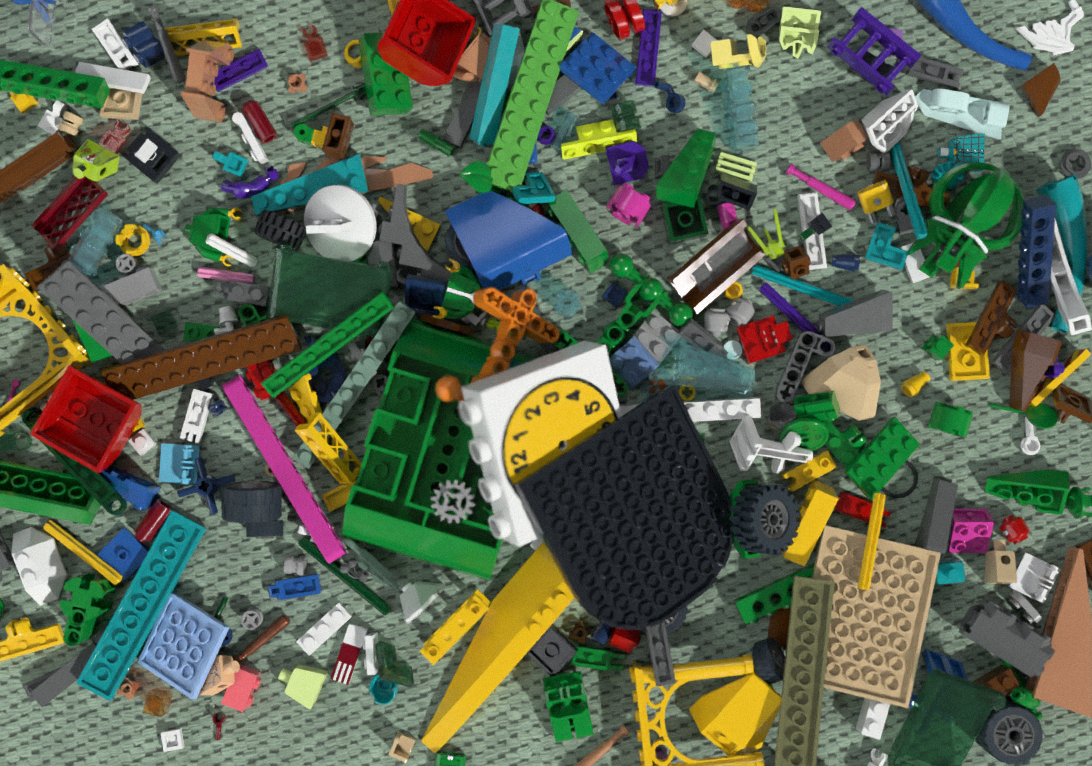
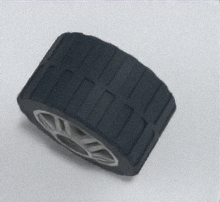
[221,481,282,523]

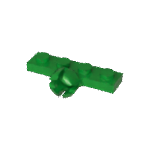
[821,420,867,469]

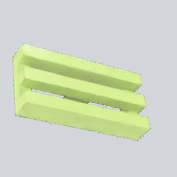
[715,152,757,182]

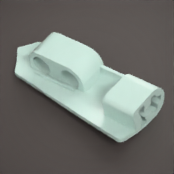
[915,89,1009,140]

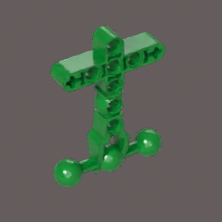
[553,253,693,397]

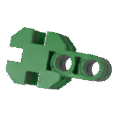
[60,572,117,646]
[543,671,594,743]

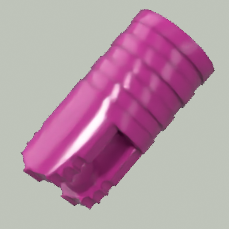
[717,203,739,237]

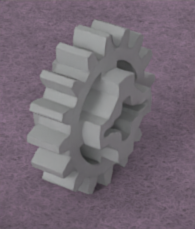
[431,479,475,523]

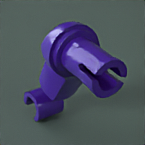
[221,165,279,199]

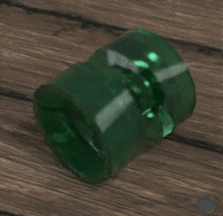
[611,100,642,133]

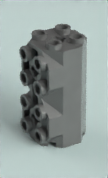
[959,598,1055,677]

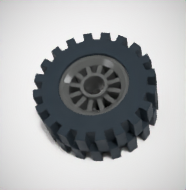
[729,484,800,555]

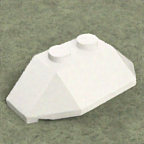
[862,89,918,153]
[12,527,68,606]

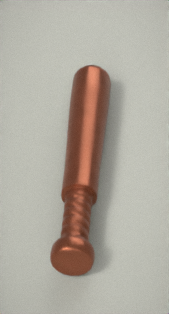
[233,615,290,663]

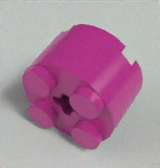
[606,183,651,227]

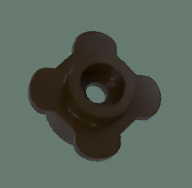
[569,621,591,644]

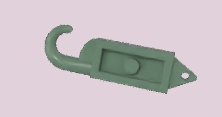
[339,536,399,590]

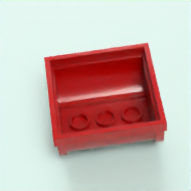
[378,0,477,86]
[30,365,142,473]

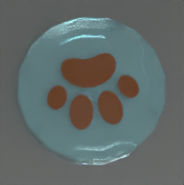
[640,370,678,401]

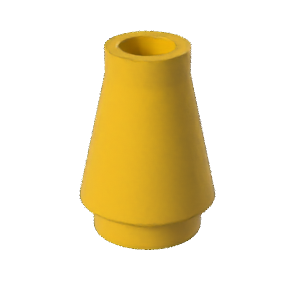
[901,371,931,397]

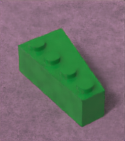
[656,128,716,208]
[547,189,610,274]

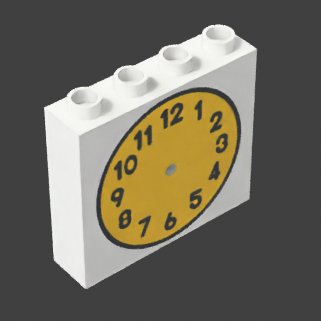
[459,341,621,547]

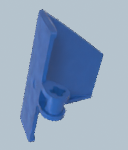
[445,191,573,291]

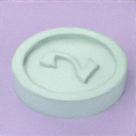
[723,340,742,360]

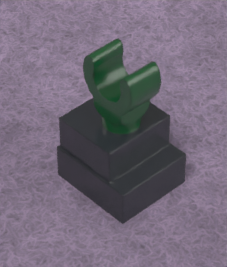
[798,212,832,242]

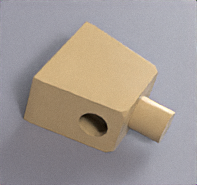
[984,540,1017,584]

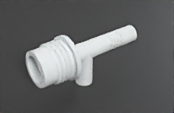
[214,306,239,335]

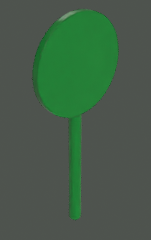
[989,403,1058,429]

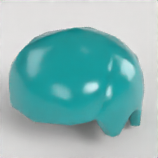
[369,672,399,705]

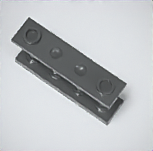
[474,0,535,36]

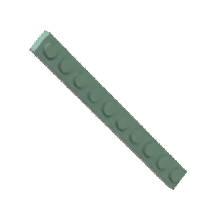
[292,300,416,469]

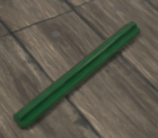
[298,536,392,616]

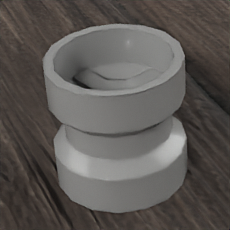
[284,554,307,576]

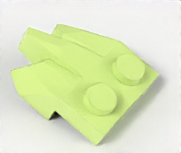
[779,6,821,59]

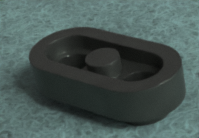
[745,6,781,38]

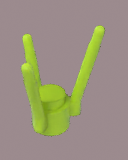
[747,209,785,260]

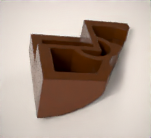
[1020,63,1061,117]

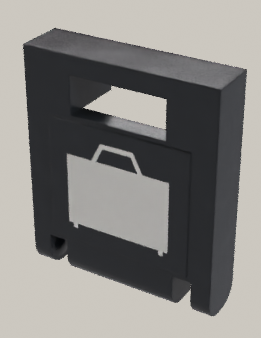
[122,126,181,184]

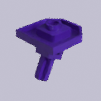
[605,141,649,185]

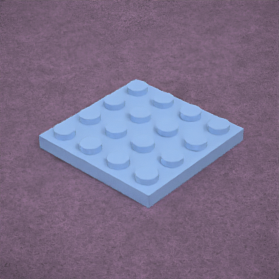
[137,592,230,699]

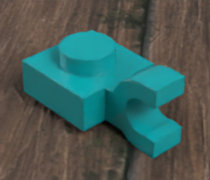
[212,151,249,178]

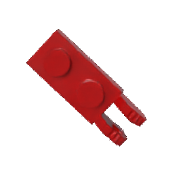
[834,491,891,527]

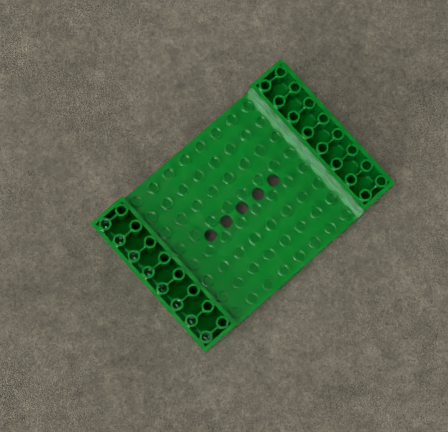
[341,318,540,582]

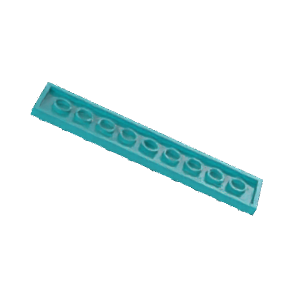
[76,510,207,701]

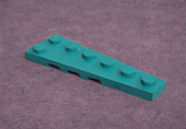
[251,154,369,216]

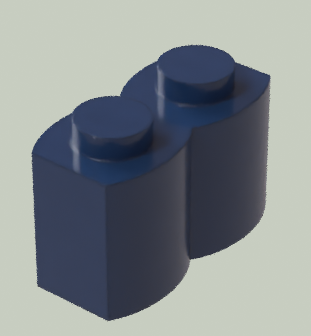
[122,21,165,68]

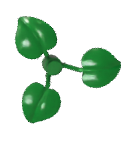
[459,161,532,210]

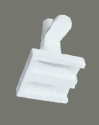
[730,416,813,474]

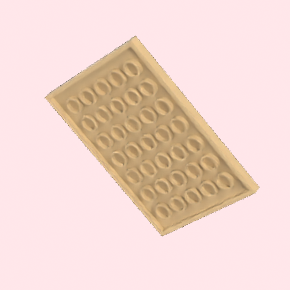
[812,526,941,708]

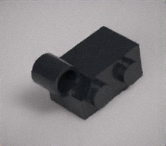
[706,173,757,211]

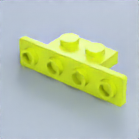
[561,119,637,159]

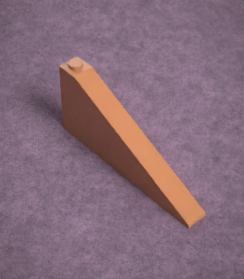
[1025,547,1092,718]

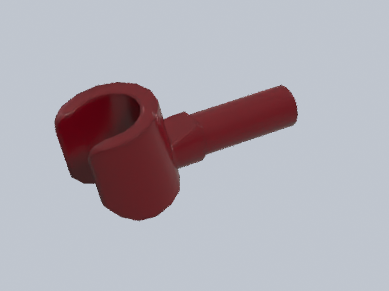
[212,713,226,740]

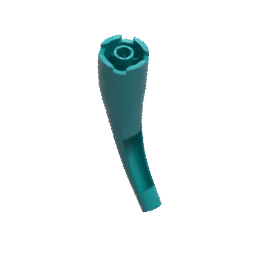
[1036,174,1087,333]

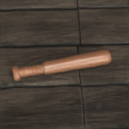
[574,724,630,766]

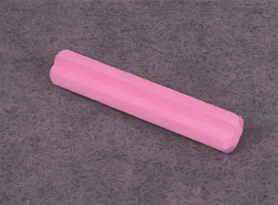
[197,267,255,284]

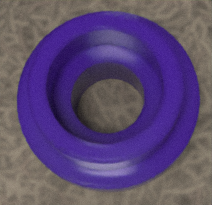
[537,126,555,145]

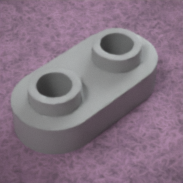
[1009,590,1042,624]

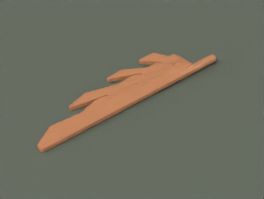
[276,156,433,214]

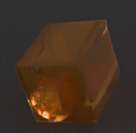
[142,689,173,717]

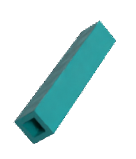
[469,23,520,147]

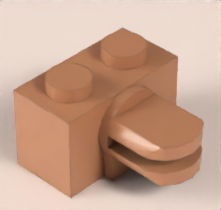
[821,119,869,162]

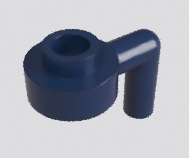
[654,81,686,113]

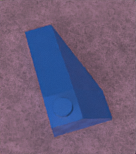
[101,465,161,510]

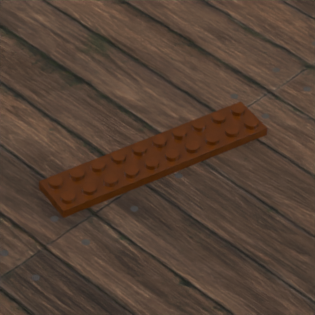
[101,314,302,400]

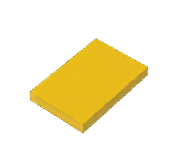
[946,322,990,381]

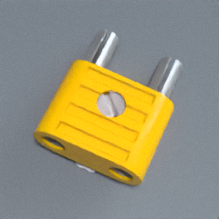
[857,181,896,224]

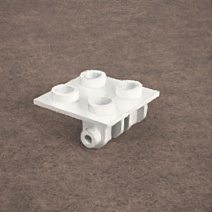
[1008,552,1060,604]

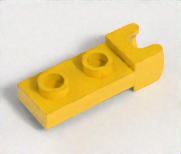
[780,450,836,492]

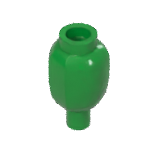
[1011,687,1040,708]

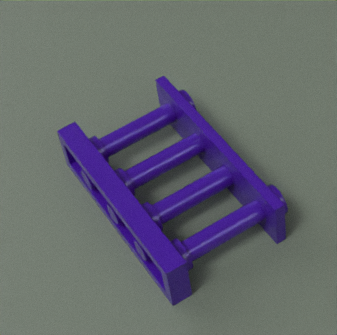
[827,6,922,96]

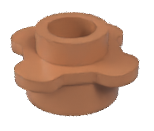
[287,73,307,94]
[117,677,139,700]

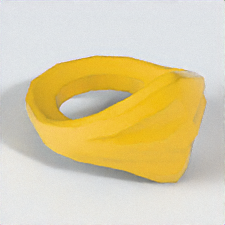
[344,39,362,68]

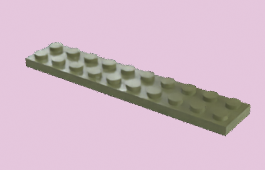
[774,576,835,766]

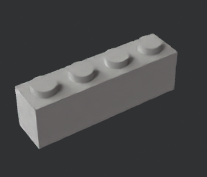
[100,266,163,308]

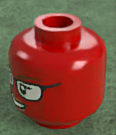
[999,514,1030,545]

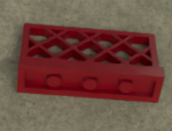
[31,176,108,252]

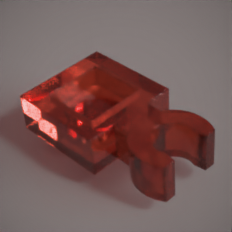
[302,25,328,62]
[98,120,131,154]

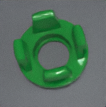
[1067,487,1092,519]

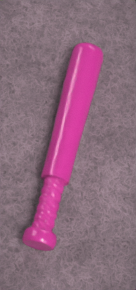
[785,163,855,210]

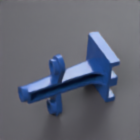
[909,648,969,733]

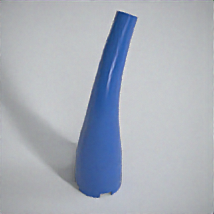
[917,0,1032,71]

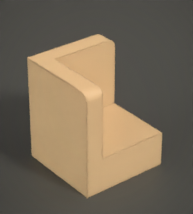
[389,731,416,762]

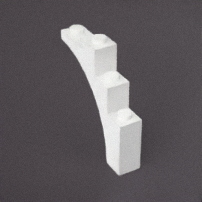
[1050,219,1092,335]

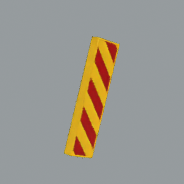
[1029,349,1091,406]

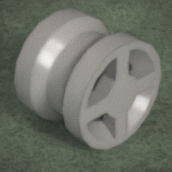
[116,254,140,275]
[241,608,264,630]

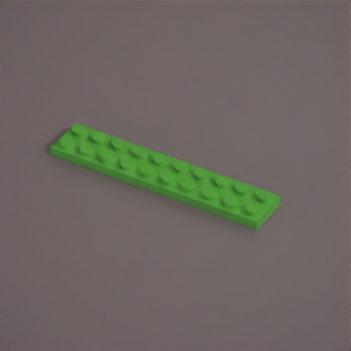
[487,0,579,192]

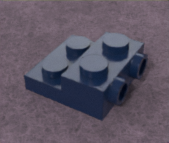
[405,275,446,316]

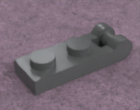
[907,57,964,90]

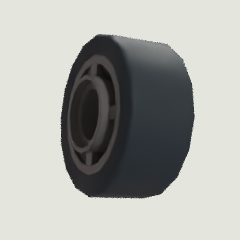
[246,520,283,539]

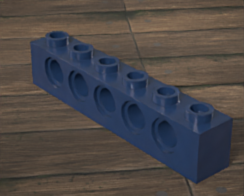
[1016,194,1056,308]

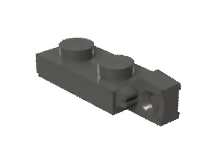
[678,318,728,362]

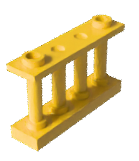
[420,589,491,665]

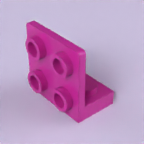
[948,508,994,553]

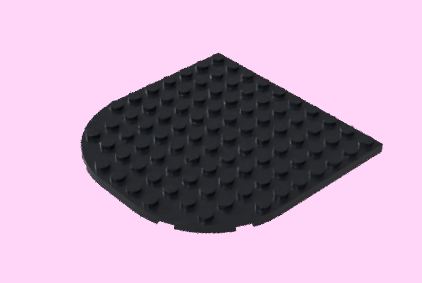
[514,384,734,630]

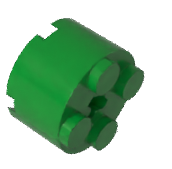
[928,401,973,438]

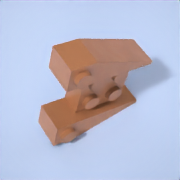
[181,40,234,123]

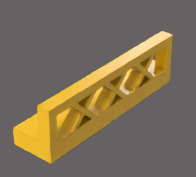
[164,18,242,56]
[295,412,362,484]

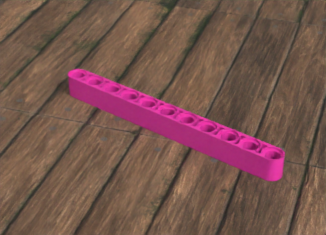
[222,375,346,564]

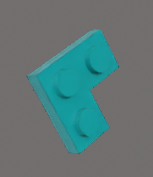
[512,172,556,205]
[865,222,907,271]

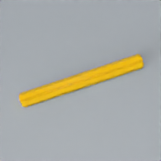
[858,493,886,590]
[43,520,123,585]

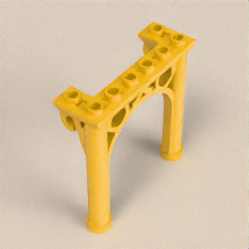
[629,654,764,766]

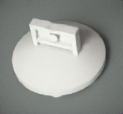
[304,185,376,262]

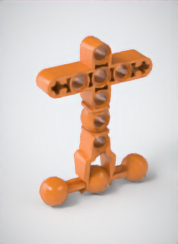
[435,288,559,402]

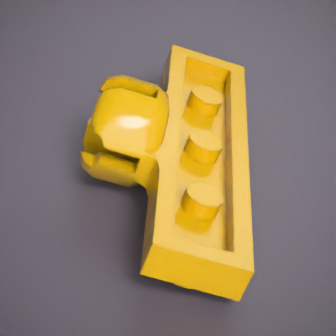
[0,617,64,662]

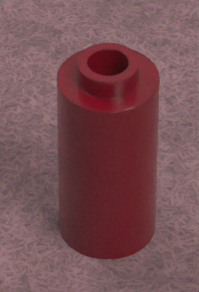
[241,100,278,144]
[134,499,173,542]

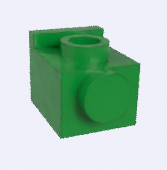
[921,334,954,361]

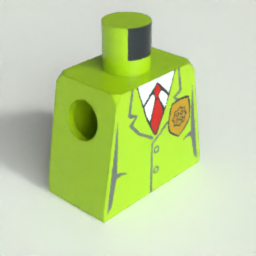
[72,139,120,182]

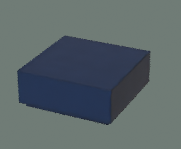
[601,281,628,308]

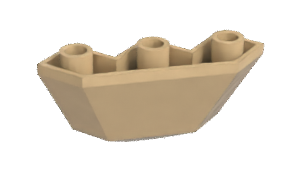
[801,345,881,421]

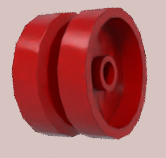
[603,0,645,41]

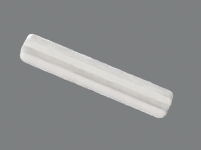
[206,234,258,267]

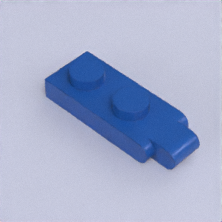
[268,574,322,600]

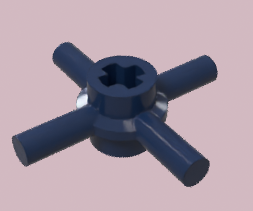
[177,457,236,514]

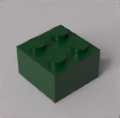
[661,196,709,245]

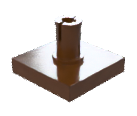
[1052,384,1092,424]

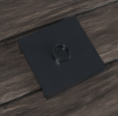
[527,624,579,677]

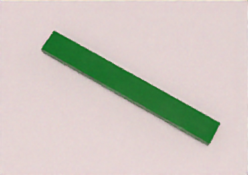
[261,291,395,398]

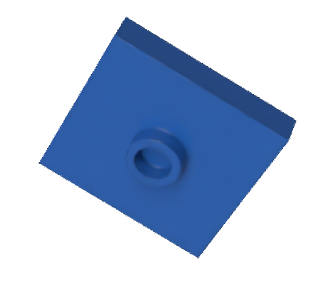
[97,527,149,582]

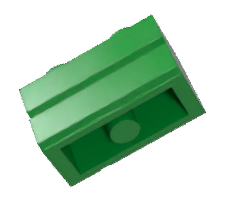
[794,390,840,422]

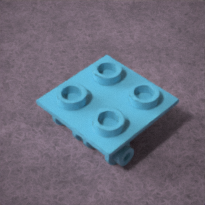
[159,443,200,484]

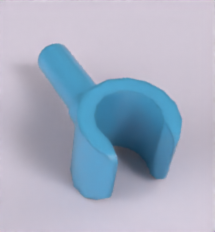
[143,223,168,245]

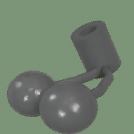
[340,558,369,582]

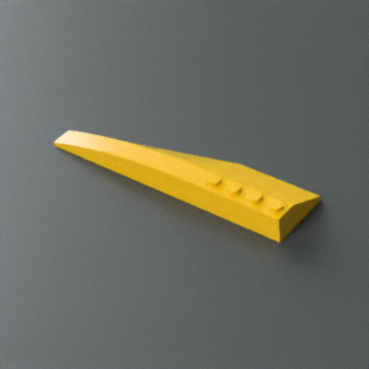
[421,542,574,754]

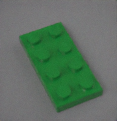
[844,417,920,500]

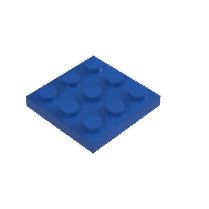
[559,32,637,105]

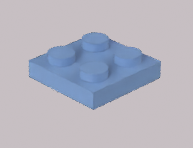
[609,336,660,389]

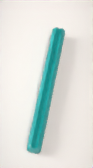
[890,143,928,239]
[751,265,854,306]

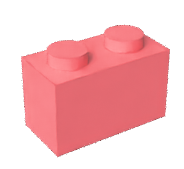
[221,664,262,712]

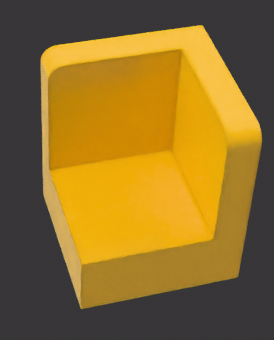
[950,267,979,290]

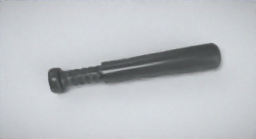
[147,5,185,83]

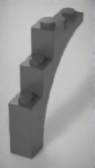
[378,184,452,292]

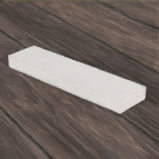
[74,62,151,94]
[797,192,827,270]

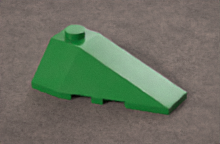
[984,470,1070,515]

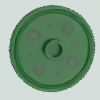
[779,418,829,451]

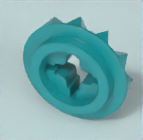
[931,162,964,191]

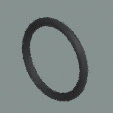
[881,460,918,498]

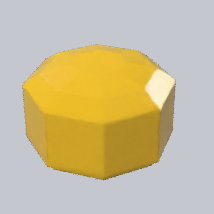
[724,281,743,300]

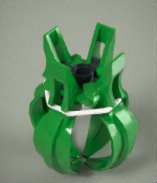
[906,162,1024,289]

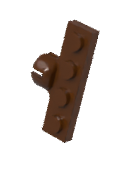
[872,166,951,209]
[25,241,106,291]
[966,280,1017,355]

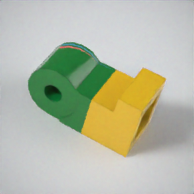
[294,124,328,148]

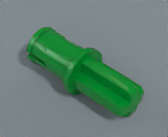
[418,129,455,157]

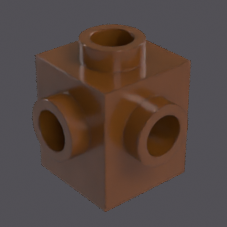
[781,245,811,280]

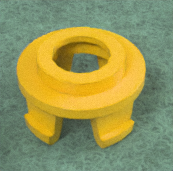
[115,224,150,256]

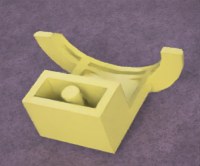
[710,34,766,70]

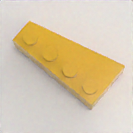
[782,480,838,567]

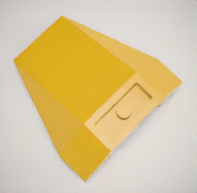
[689,673,781,756]

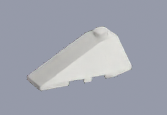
[400,581,446,623]

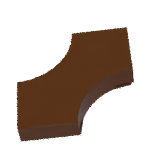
[420,313,474,336]

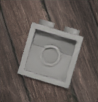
[630,310,681,364]

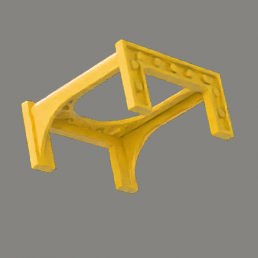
[0,264,93,437]

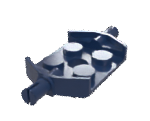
[304,335,348,402]

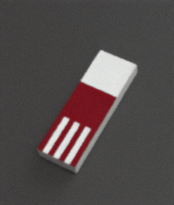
[330,623,368,685]

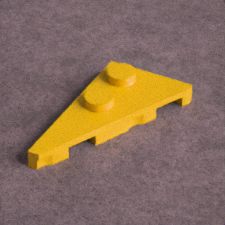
[378,197,441,252]
[288,373,330,443]

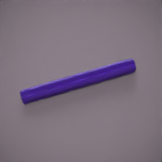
[759,282,830,352]

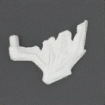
[1015,0,1084,55]

